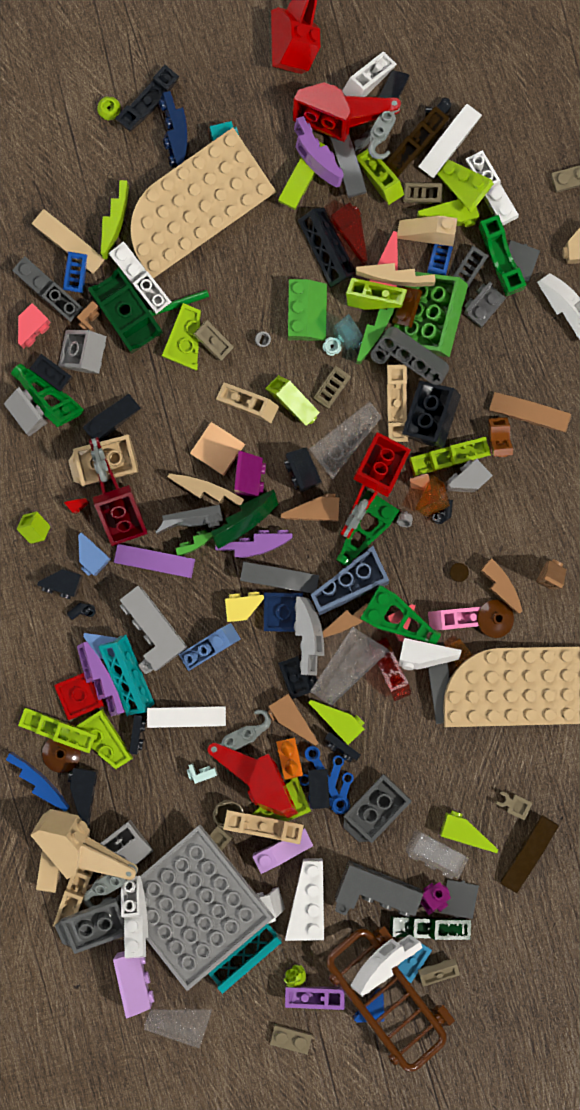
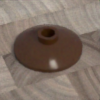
[477,600,514,638]
[42,738,81,773]

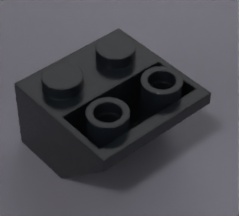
[284,447,322,493]

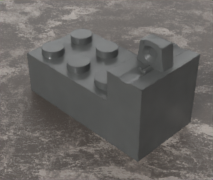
[335,860,423,917]

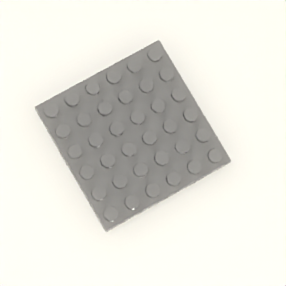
[116,825,274,991]

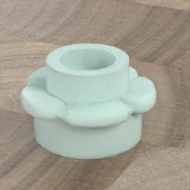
[323,337,341,356]

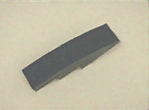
[329,135,367,198]
[240,562,319,594]
[427,642,450,724]

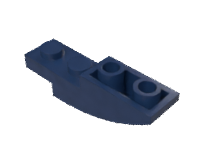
[159,91,187,168]

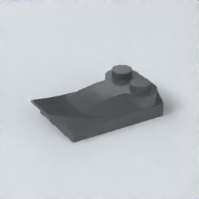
[156,505,223,535]
[343,774,412,843]
[55,897,124,954]

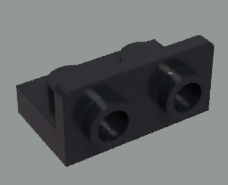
[278,654,319,699]

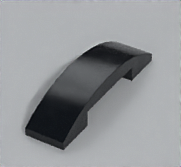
[115,65,179,132]

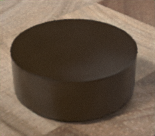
[449,563,469,582]

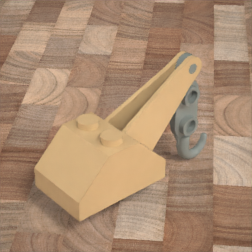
[31,809,138,908]

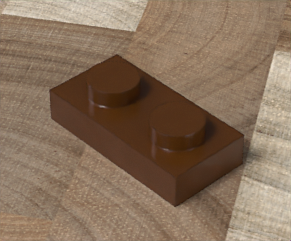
[392,287,422,328]

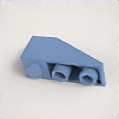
[179,623,241,671]

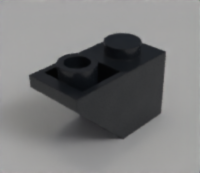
[37,569,83,599]

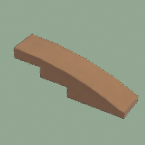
[489,392,571,433]
[323,603,368,638]

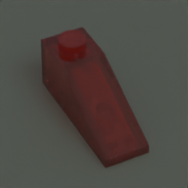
[331,202,368,265]
[369,638,412,702]

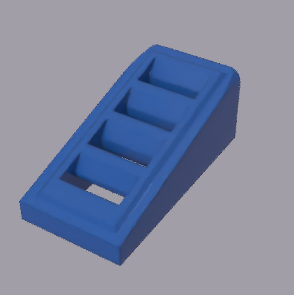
[427,244,453,276]
[63,251,88,293]

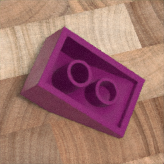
[234,451,266,497]

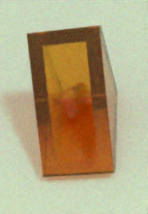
[415,475,450,517]

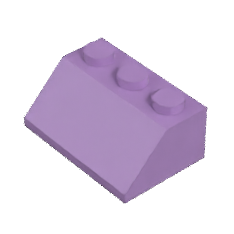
[113,951,155,1018]

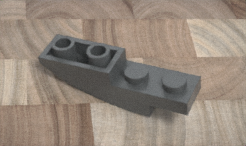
[12,256,83,322]

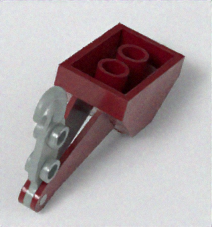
[89,437,148,546]

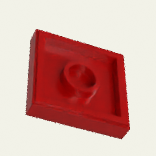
[54,673,105,721]

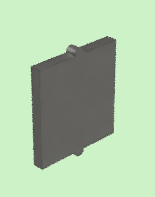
[508,240,540,282]
[441,879,479,919]

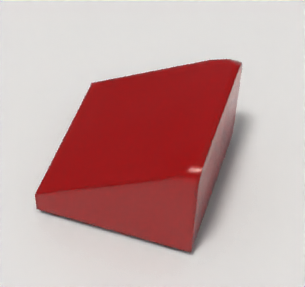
[64,498,89,514]

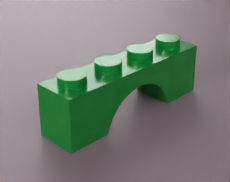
[478,215,527,297]

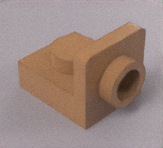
[77,301,100,332]

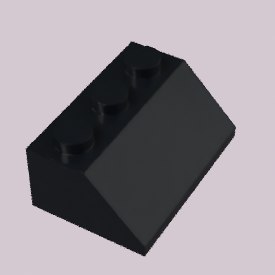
[402,381,461,449]

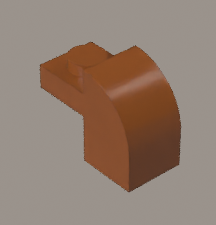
[488,417,513,457]

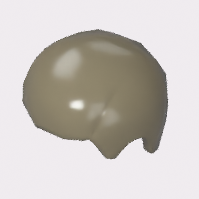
[213,800,244,828]

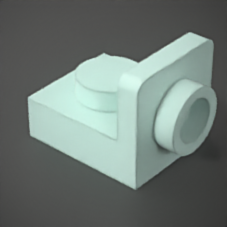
[187,763,218,784]

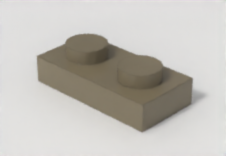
[551,165,580,193]
[193,320,234,361]
[418,958,460,987]
[270,1024,312,1055]

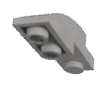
[294,597,324,675]

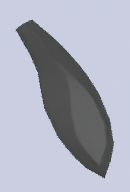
[355,128,372,151]

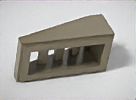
[403,183,444,205]
[313,366,351,409]

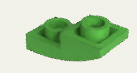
[176,530,213,556]

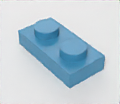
[397,942,432,983]

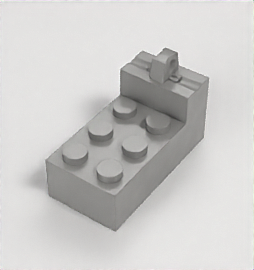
[120,586,188,674]

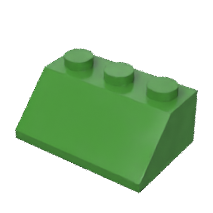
[288,279,327,341]

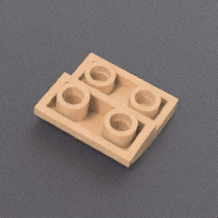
[190,422,245,476]

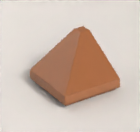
[410,473,432,491]

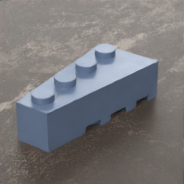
[311,546,389,615]

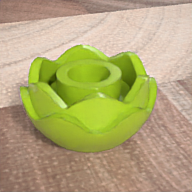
[97,96,121,120]
[284,965,306,987]

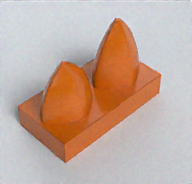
[276,738,303,780]

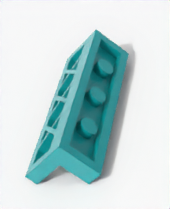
[98,635,155,716]
[208,923,282,994]

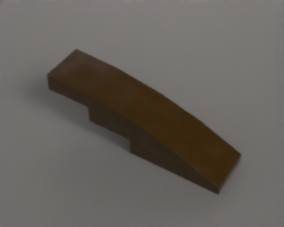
[385,106,450,178]
[500,815,559,893]

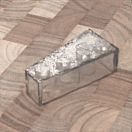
[310,627,389,705]

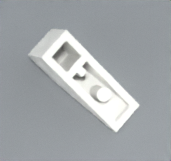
[342,52,397,97]
[398,638,461,670]

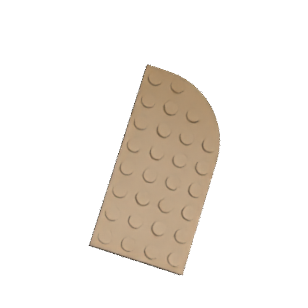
[131,128,276,278]
[443,647,580,727]

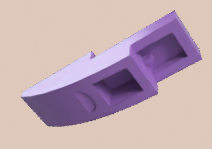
[294,116,343,188]
[215,530,292,558]

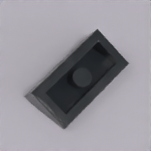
[378,70,410,99]
[308,769,330,809]

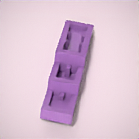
[114,544,195,578]
[77,642,124,717]

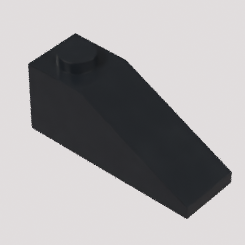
[83,394,141,442]
[68,767,98,828]

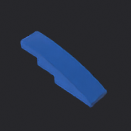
[6,752,70,812]

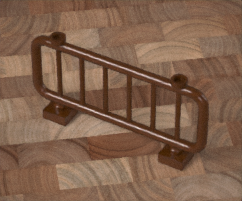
[326,926,455,1072]

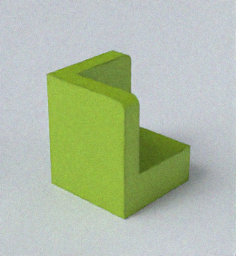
[17,512,50,544]

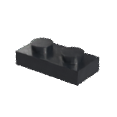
[30,354,72,392]
[129,714,146,755]
[323,732,361,763]

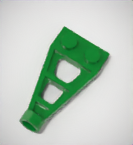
[11,364,84,427]
[336,490,400,567]
[360,585,441,645]

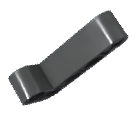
[371,327,449,385]

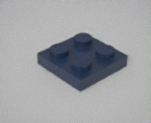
[264,593,303,632]

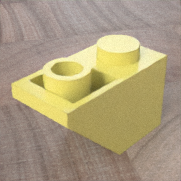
[225,592,264,622]

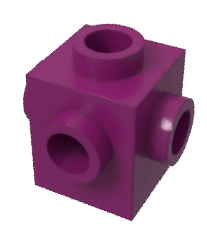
[420,882,451,915]

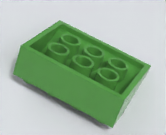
[394,272,468,357]

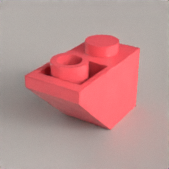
[18,303,51,349]

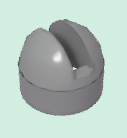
[255,332,271,347]
[397,511,413,527]

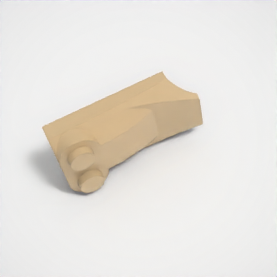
[68,435,138,486]

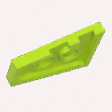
[437,159,494,213]
[161,303,201,371]
[76,709,133,769]
[252,777,312,821]

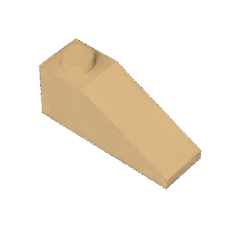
[397,216,457,246]
[216,382,279,423]

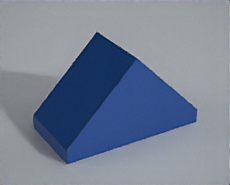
[353,987,384,1023]

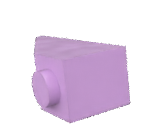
[253,828,313,874]

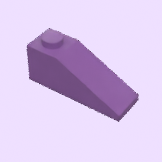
[285,987,346,1010]

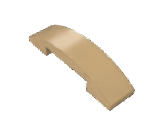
[387,365,408,442]
[223,810,304,844]

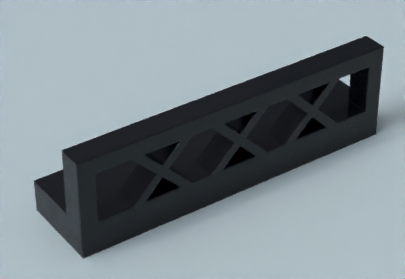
[298,207,356,287]

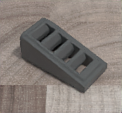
[453,246,488,288]

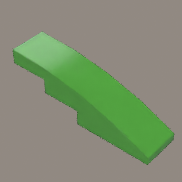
[356,308,395,365]

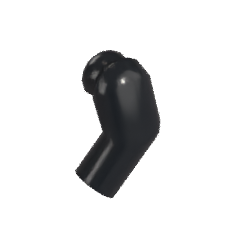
[425,97,451,116]
[432,499,453,524]
[67,602,96,620]

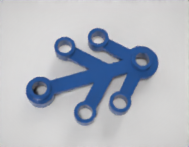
[299,746,354,814]

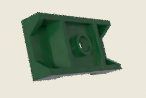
[88,268,163,354]

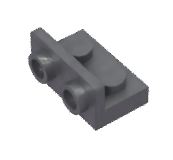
[464,282,506,328]

